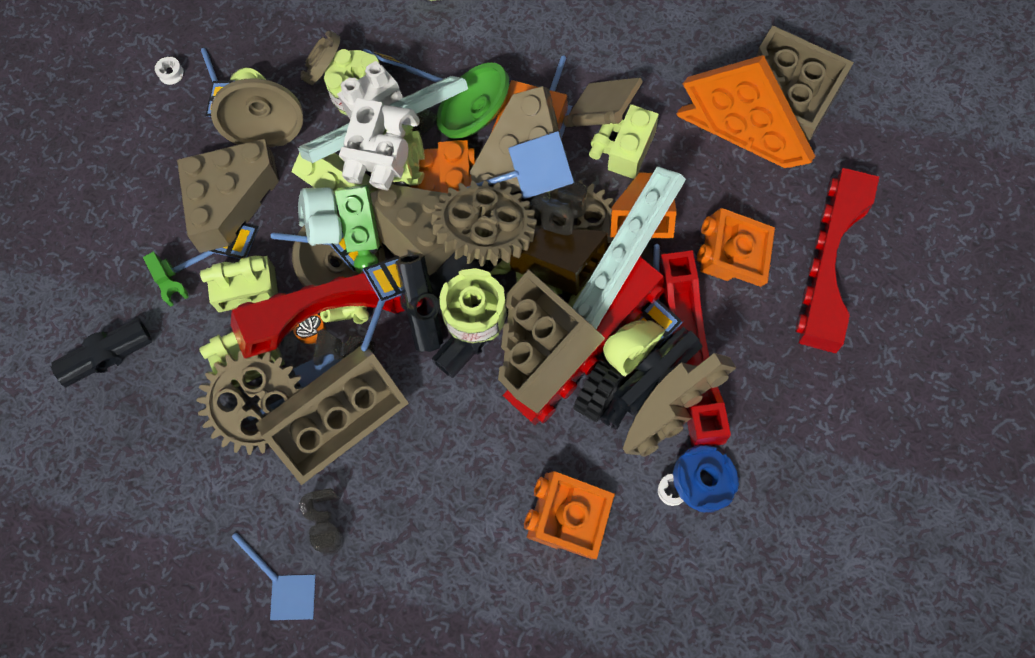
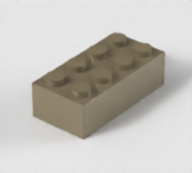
[256,345,409,485]

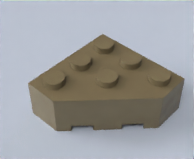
[756,26,854,143]
[470,86,562,194]
[177,139,279,253]
[370,184,455,275]
[498,270,605,414]

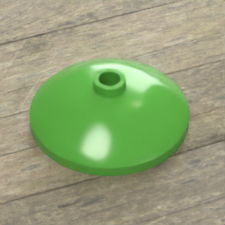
[437,62,509,139]

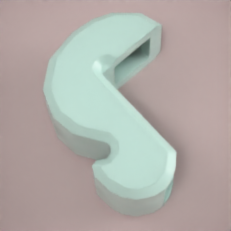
[298,187,342,246]

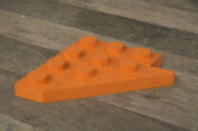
[676,55,815,168]

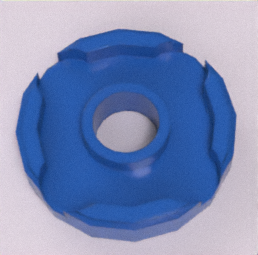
[673,445,739,512]

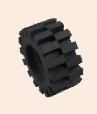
[573,359,625,422]

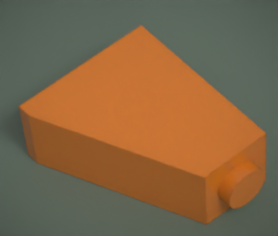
[610,173,677,238]

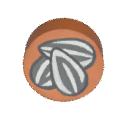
[293,314,326,344]

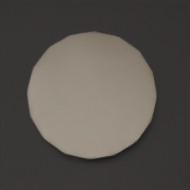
[301,31,340,85]

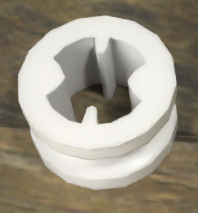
[155,57,184,85]
[658,474,684,506]

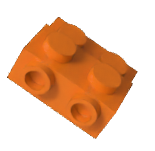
[411,140,475,193]
[697,208,775,287]
[524,471,615,559]

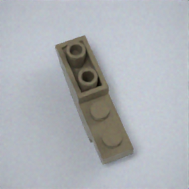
[623,353,736,457]

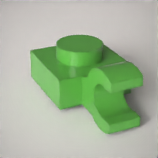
[143,251,188,307]

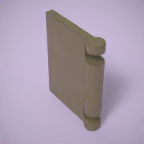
[563,78,643,127]

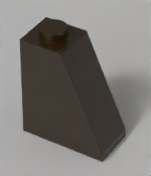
[510,228,608,296]

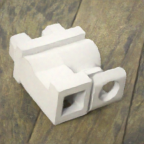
[337,61,403,119]
[339,98,420,190]

